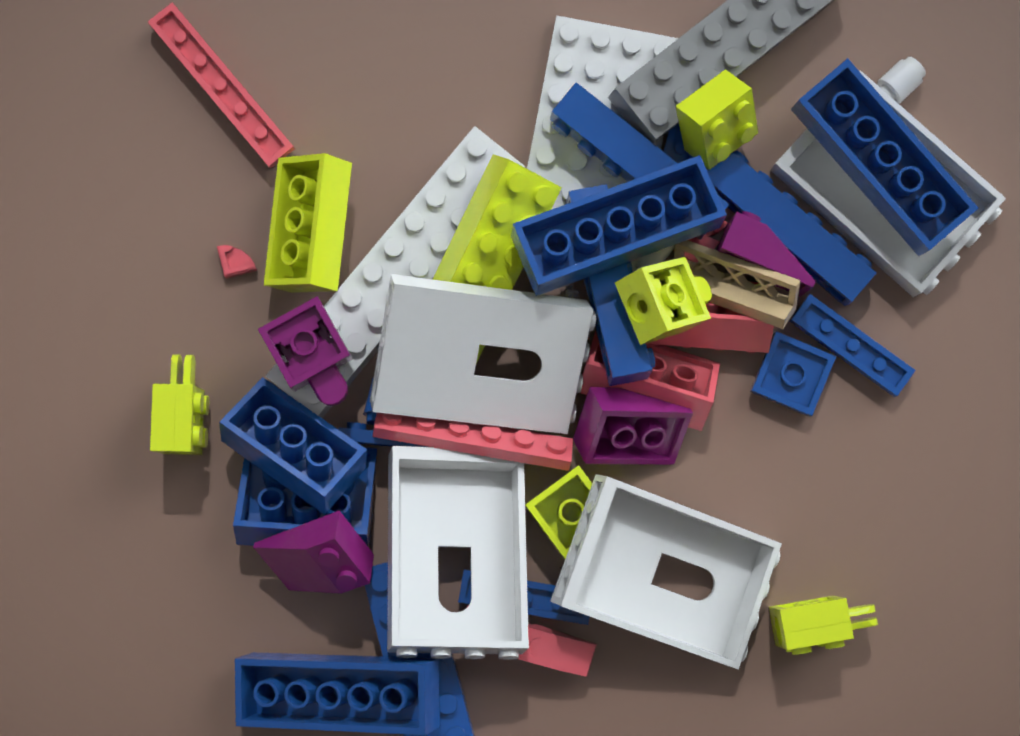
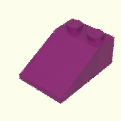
[716,211,815,297]
[573,387,693,465]
[253,510,374,594]

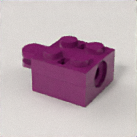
[258,296,353,406]

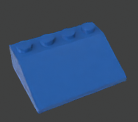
[233,448,377,547]

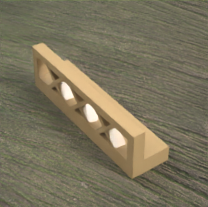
[674,240,801,329]

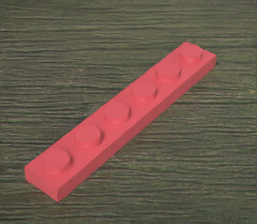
[148,2,295,169]
[372,413,573,471]

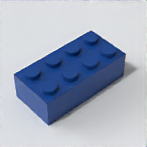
[219,377,367,515]

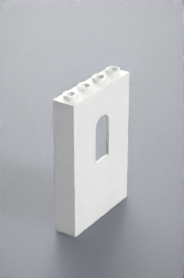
[770,70,1006,298]
[370,274,596,434]
[387,446,529,660]
[551,474,782,670]

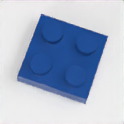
[750,331,836,417]

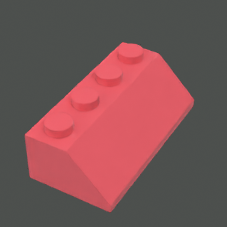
[646,282,774,353]
[580,330,720,431]

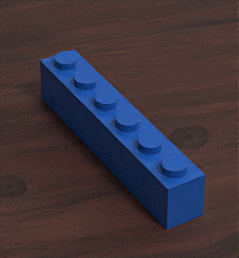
[550,82,729,240]
[707,150,876,306]
[566,184,655,387]

